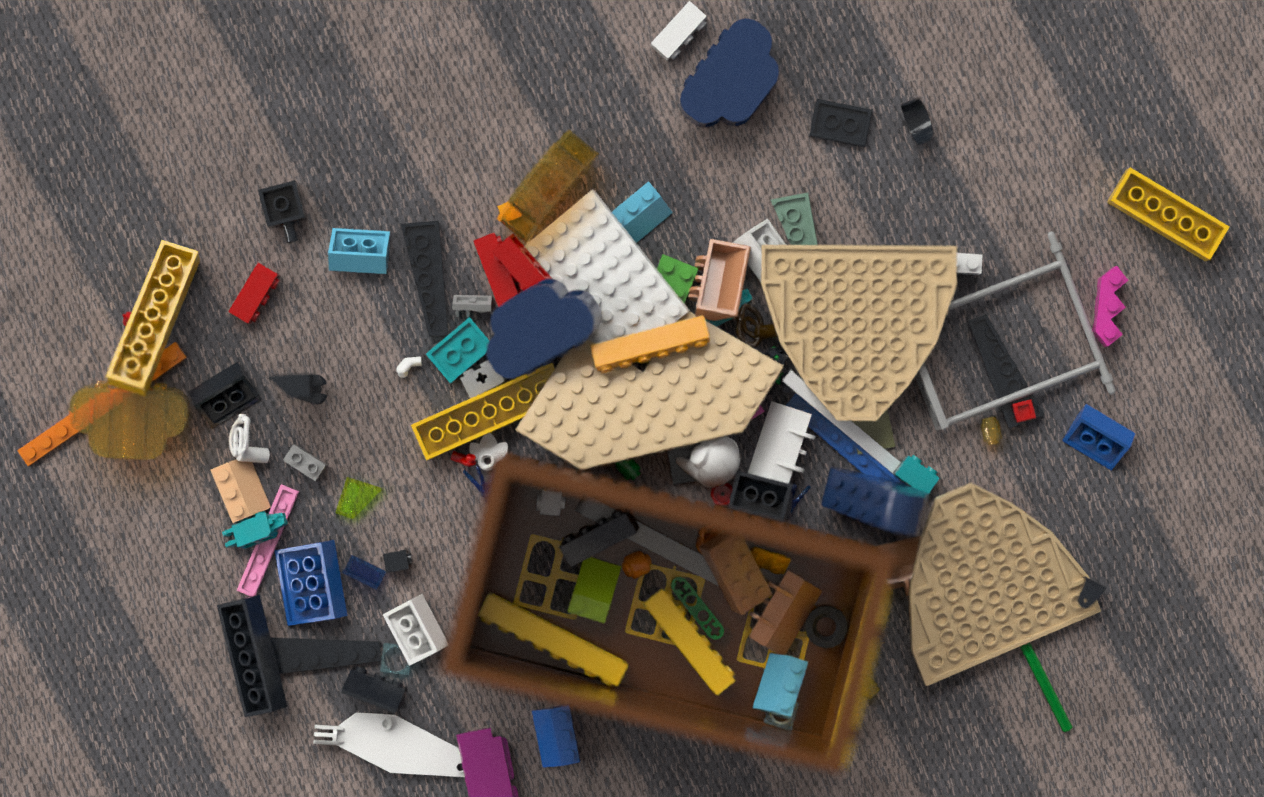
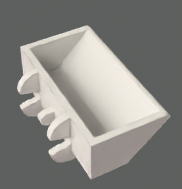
[748,401,815,483]

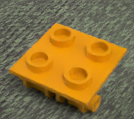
[751,547,791,574]

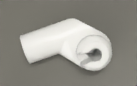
[396,357,422,378]

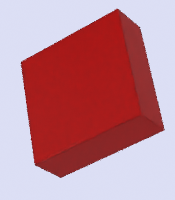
[1012,399,1036,423]

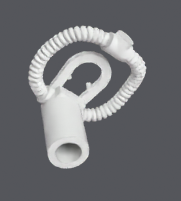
[229,414,270,463]

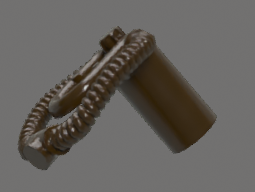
[734,303,778,348]

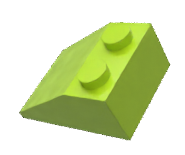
[568,557,622,623]

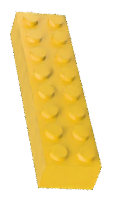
[106,240,200,396]
[411,363,555,460]
[478,591,628,687]

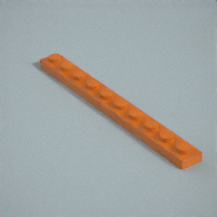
[17,342,187,466]

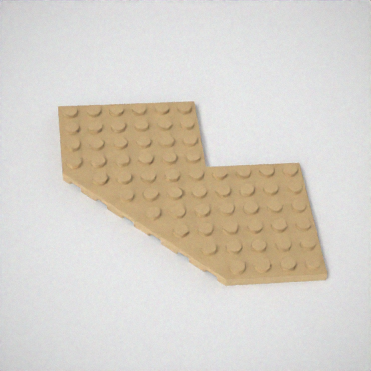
[516,311,784,471]

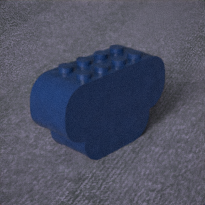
[680,18,779,128]
[486,279,602,378]
[821,467,930,535]

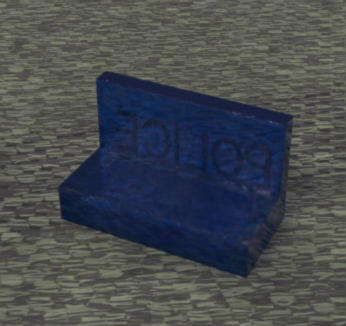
[342,555,386,589]

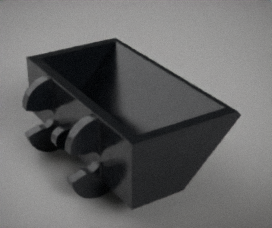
[267,373,327,404]

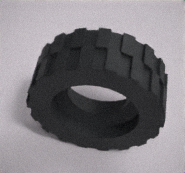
[805,606,848,648]

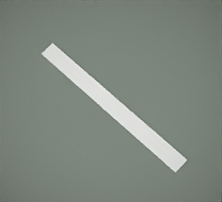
[782,371,901,473]

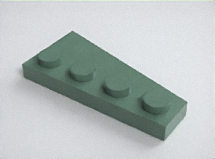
[771,193,818,245]

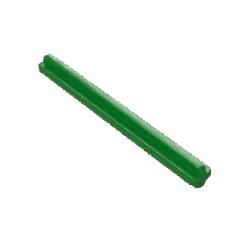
[1020,642,1072,732]

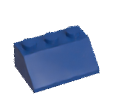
[1062,404,1136,470]
[532,704,580,767]

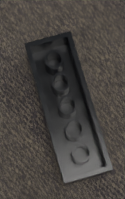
[217,594,288,717]

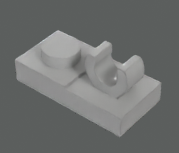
[452,295,492,317]

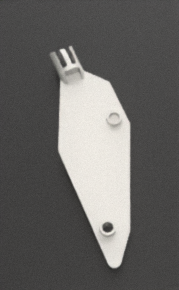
[313,712,464,777]

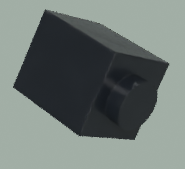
[383,549,413,573]

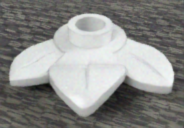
[470,433,508,471]

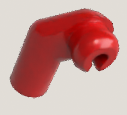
[450,451,476,467]

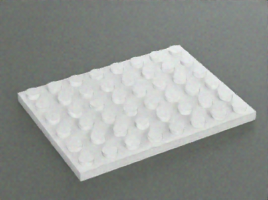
[525,189,690,344]

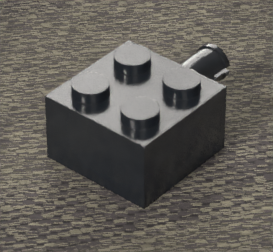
[258,180,307,243]

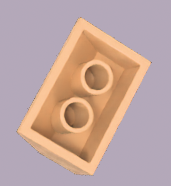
[211,459,271,523]

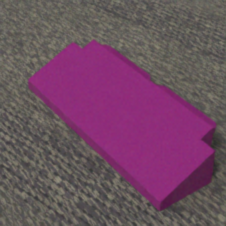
[456,728,519,797]

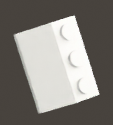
[733,218,786,282]
[383,594,448,666]

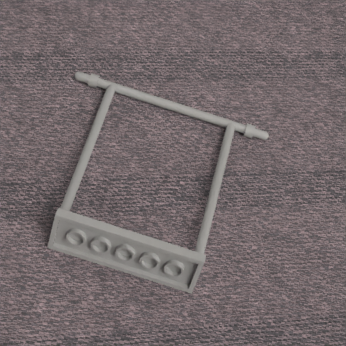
[915,231,1116,430]

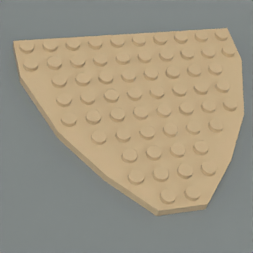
[761,245,957,421]
[909,483,1101,686]

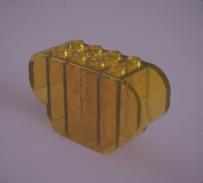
[497,129,600,244]
[69,380,190,460]

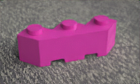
[1092,265,1129,347]

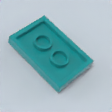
[426,317,489,384]

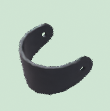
[901,97,934,145]
[1077,576,1107,608]

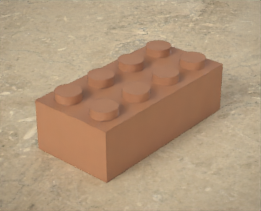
[699,531,773,615]

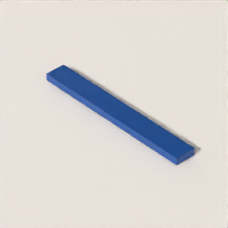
[785,393,904,484]

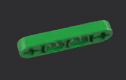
[671,577,724,640]

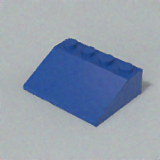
[274,540,348,626]

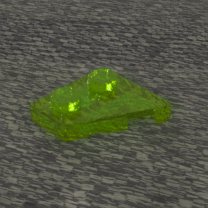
[335,477,382,519]

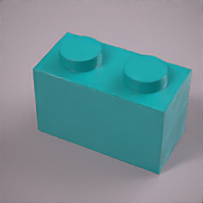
[894,455,940,493]

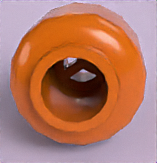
[622,551,652,579]

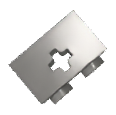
[460,360,506,399]
[283,444,328,481]

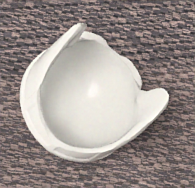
[676,436,740,487]

